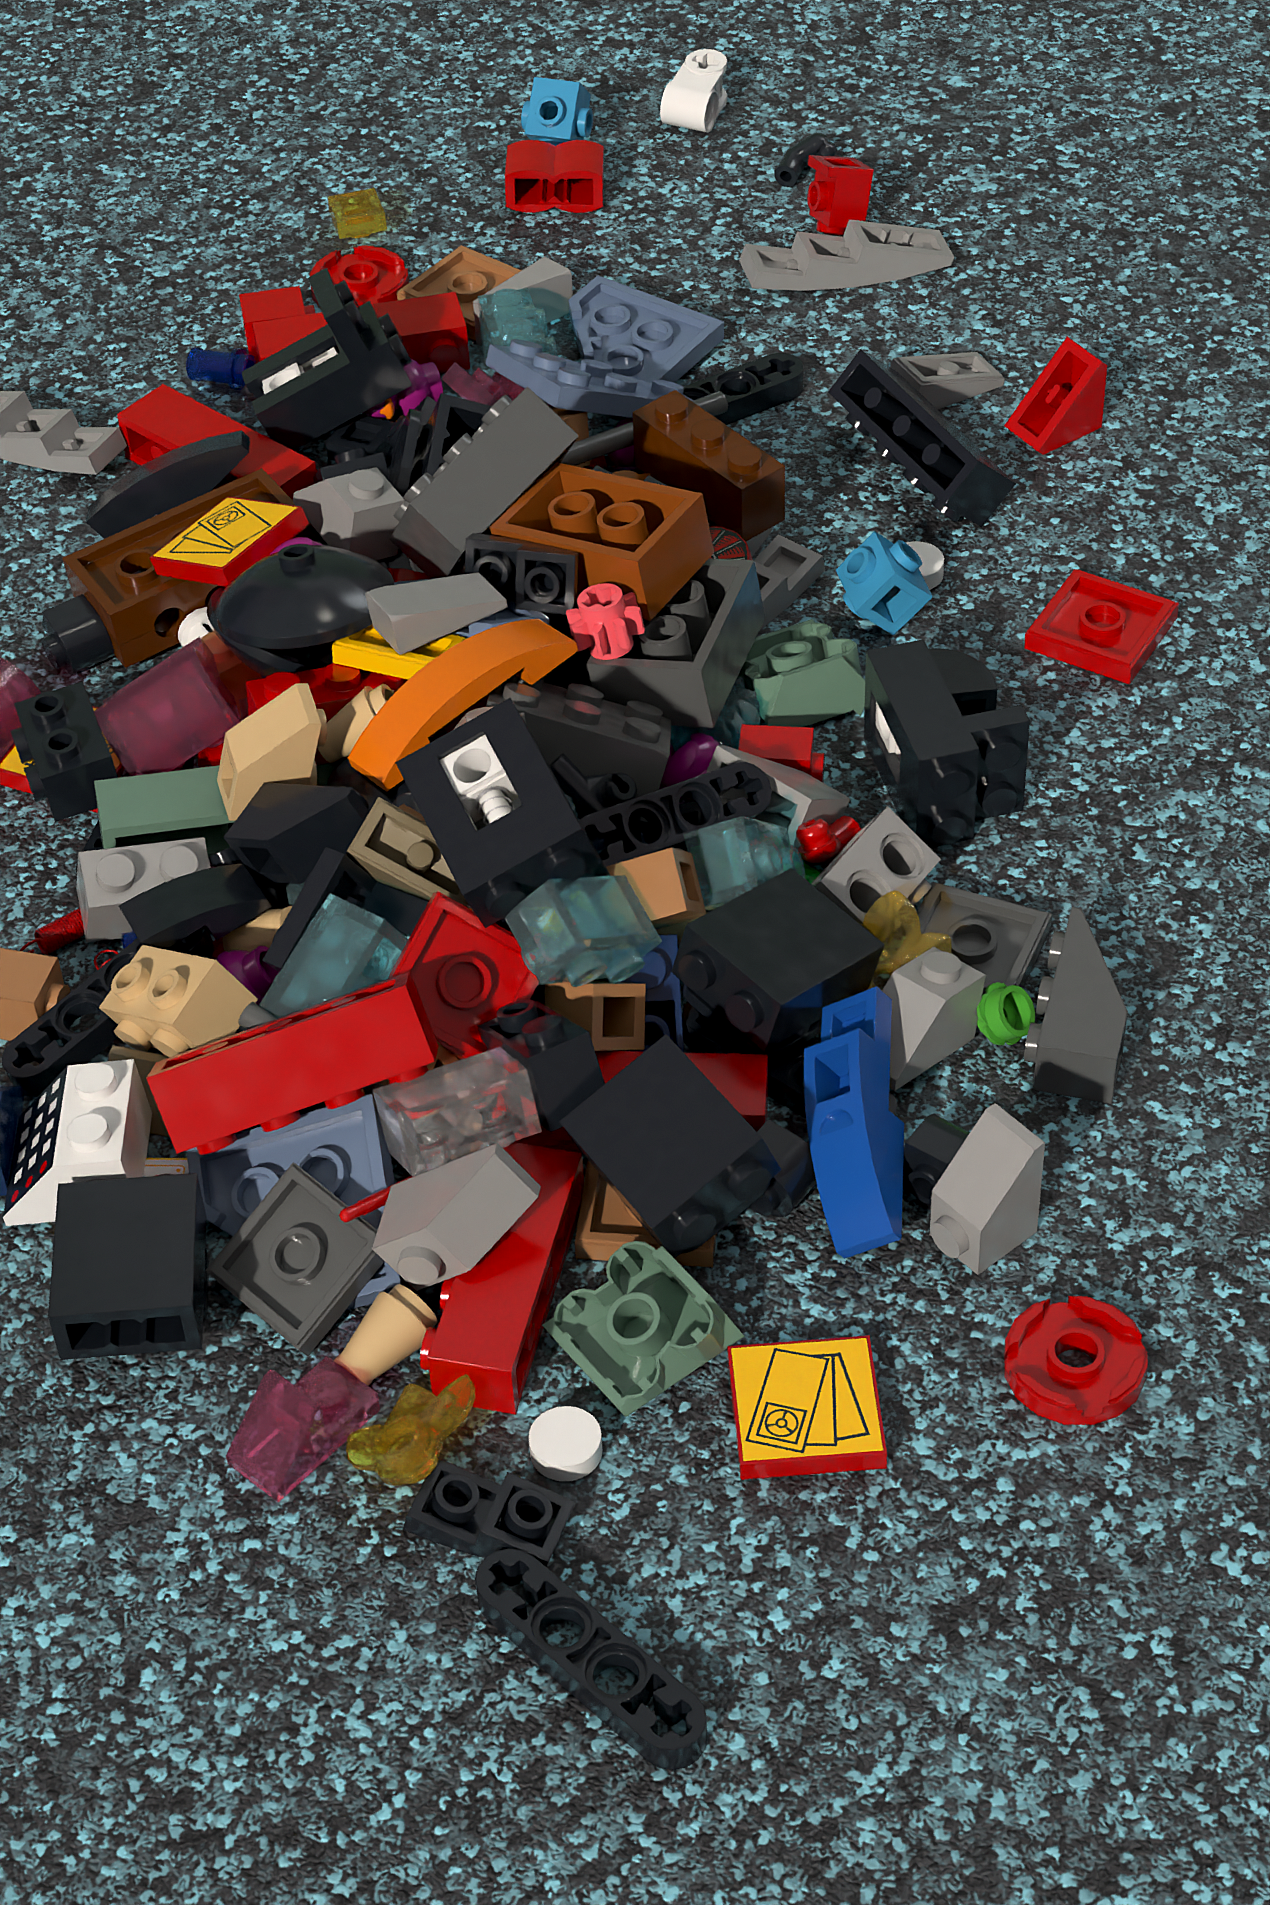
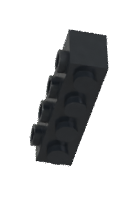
[828,349,1016,527]

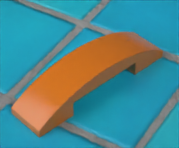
[348,619,578,792]

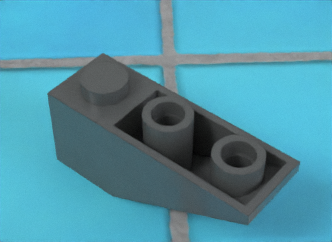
[1024,907,1128,1104]

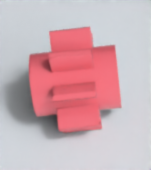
[566,583,645,660]

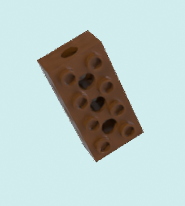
[62,468,318,668]

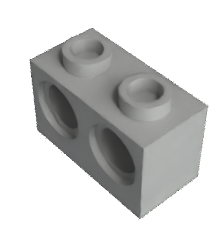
[811,806,941,942]

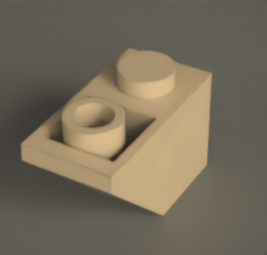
[217,683,327,821]

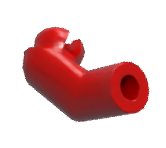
[796,815,861,865]

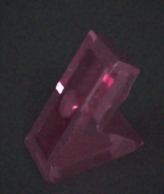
[226,1356,380,1503]

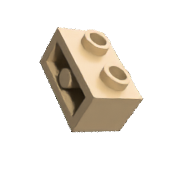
[99,945,258,1057]

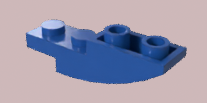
[804,986,904,1259]

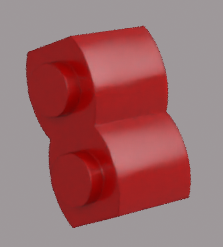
[505,140,604,213]

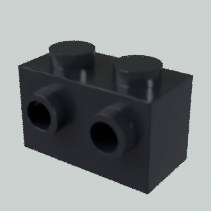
[10,681,118,822]

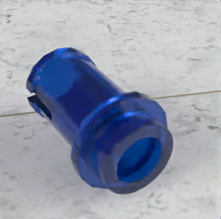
[186,348,256,390]

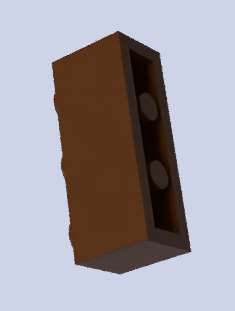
[632,390,785,542]

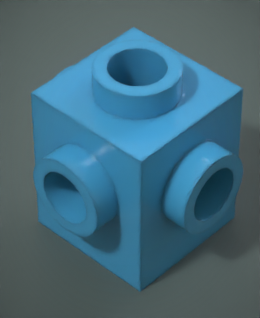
[521,77,593,146]
[836,531,933,635]

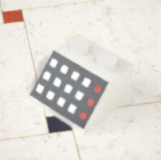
[3,1059,152,1226]

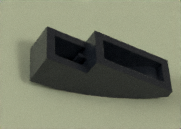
[86,430,250,539]

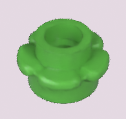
[977,982,1035,1046]

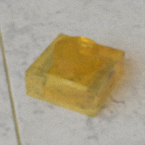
[327,188,387,239]

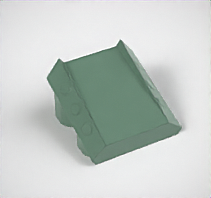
[734,619,865,727]
[542,1241,745,1417]

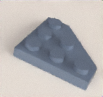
[568,275,724,383]
[485,339,693,418]
[186,1094,411,1311]

